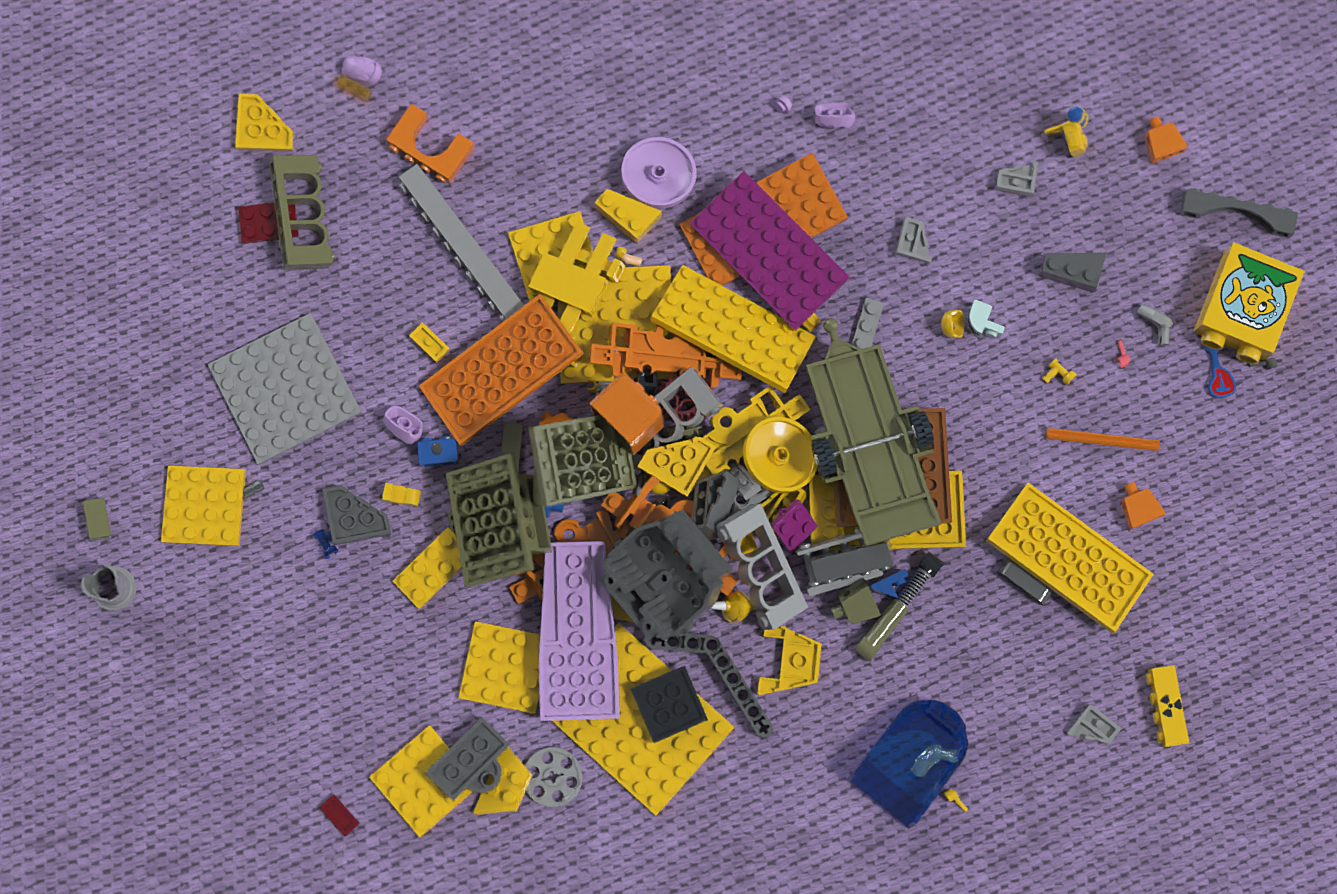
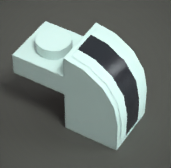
[967,299,1005,338]

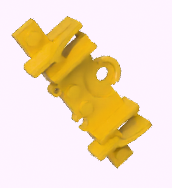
[684,386,811,497]

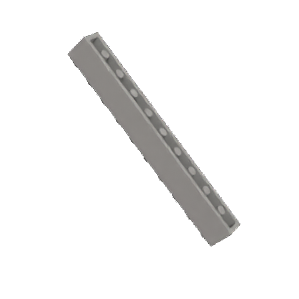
[399,164,524,322]

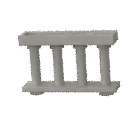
[795,528,883,596]

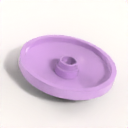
[621,137,697,208]

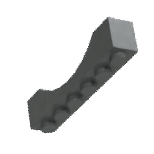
[1179,188,1298,238]

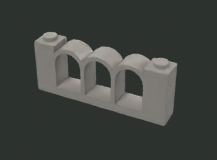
[631,367,723,477]
[715,504,808,630]

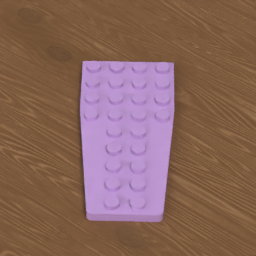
[539,541,619,721]

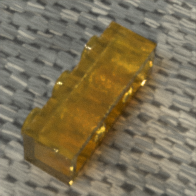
[336,74,373,103]

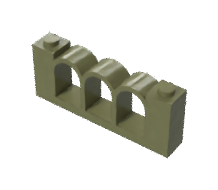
[269,155,334,270]

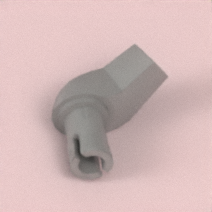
[1138,304,1173,345]

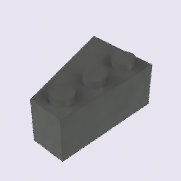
[1039,252,1107,293]
[692,471,740,540]

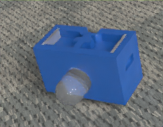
[417,436,459,468]

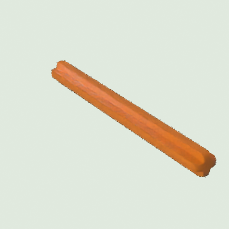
[1046,428,1160,451]

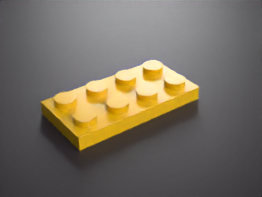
[393,527,462,609]

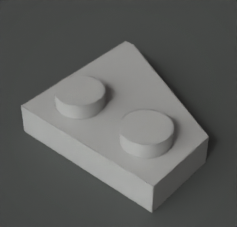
[995,161,1038,197]
[895,217,932,264]
[1067,703,1122,744]

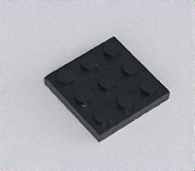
[631,665,708,743]

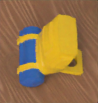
[1044,106,1089,158]

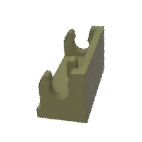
[83,498,111,542]

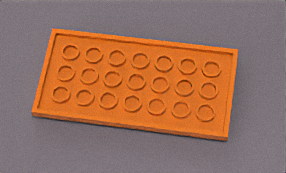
[680,152,848,286]
[419,294,584,446]

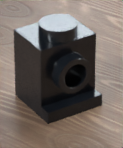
[634,369,657,396]

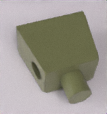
[831,578,881,624]

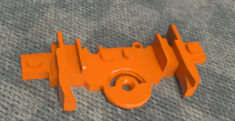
[601,476,739,596]

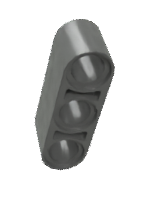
[998,558,1053,606]

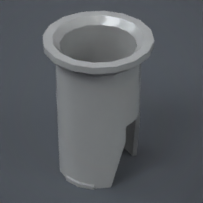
[81,564,136,610]

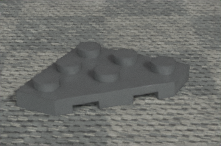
[322,486,391,546]

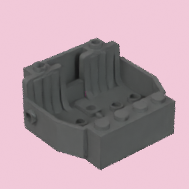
[599,509,733,640]

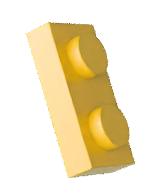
[409,322,450,363]

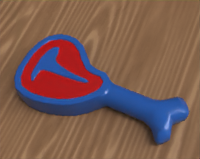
[1204,346,1236,398]

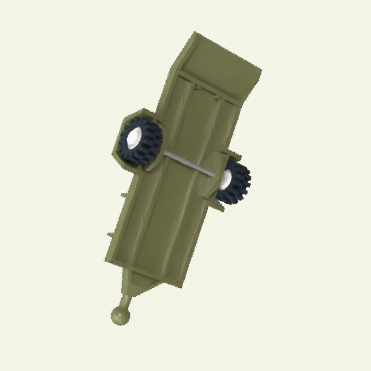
[806,318,941,546]

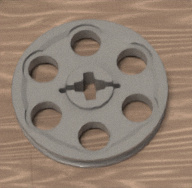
[525,747,582,807]

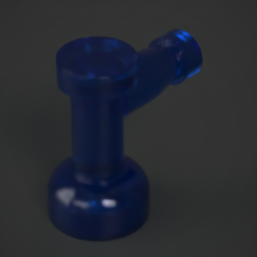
[313,529,339,559]

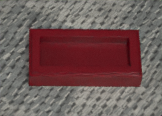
[319,794,360,837]

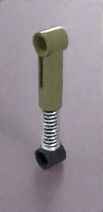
[854,552,944,662]

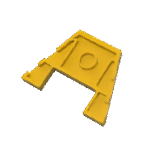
[757,625,822,695]

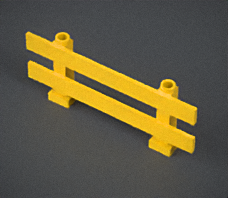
[541,222,626,368]

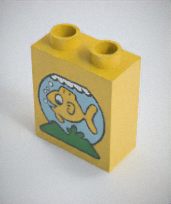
[1193,242,1305,364]

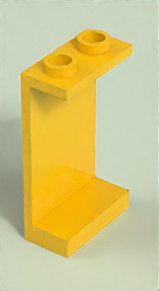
[528,252,609,317]

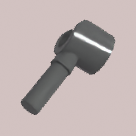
[1249,358,1278,370]

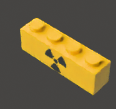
[1146,665,1189,747]

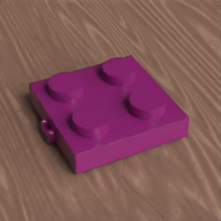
[770,499,818,553]

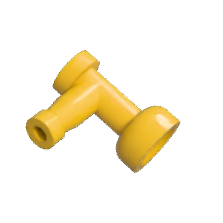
[1042,358,1077,385]

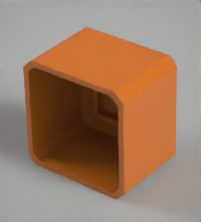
[589,374,664,455]

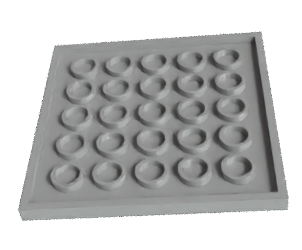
[208,313,362,465]

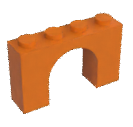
[386,104,475,184]

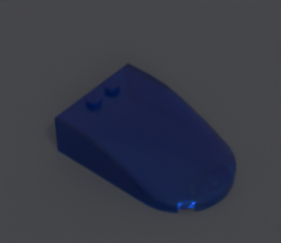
[846,699,968,829]

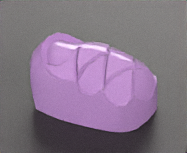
[341,56,382,86]
[815,103,855,129]
[382,406,422,444]

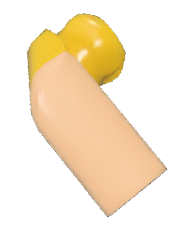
[615,247,642,267]

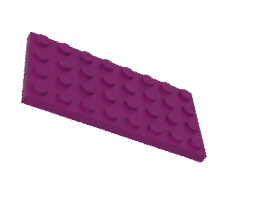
[690,171,850,331]

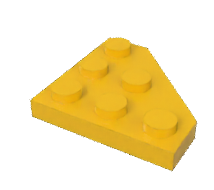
[235,94,294,151]
[637,437,716,497]

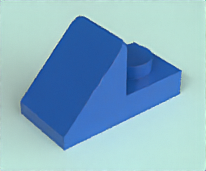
[869,569,909,599]

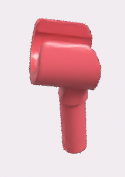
[1117,340,1130,368]

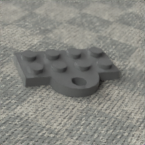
[425,717,510,802]

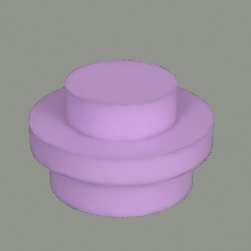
[774,96,792,114]

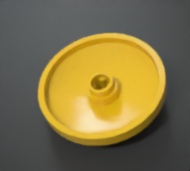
[743,417,817,493]

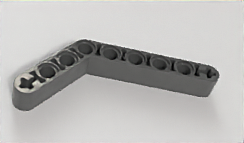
[645,633,773,738]

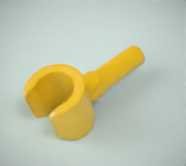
[944,789,968,812]

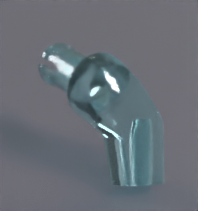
[911,744,958,777]

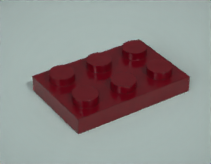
[238,202,299,244]

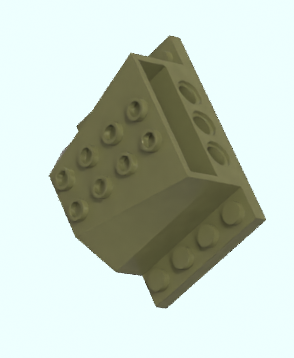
[529,415,637,507]
[446,454,552,588]

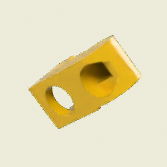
[382,482,421,507]

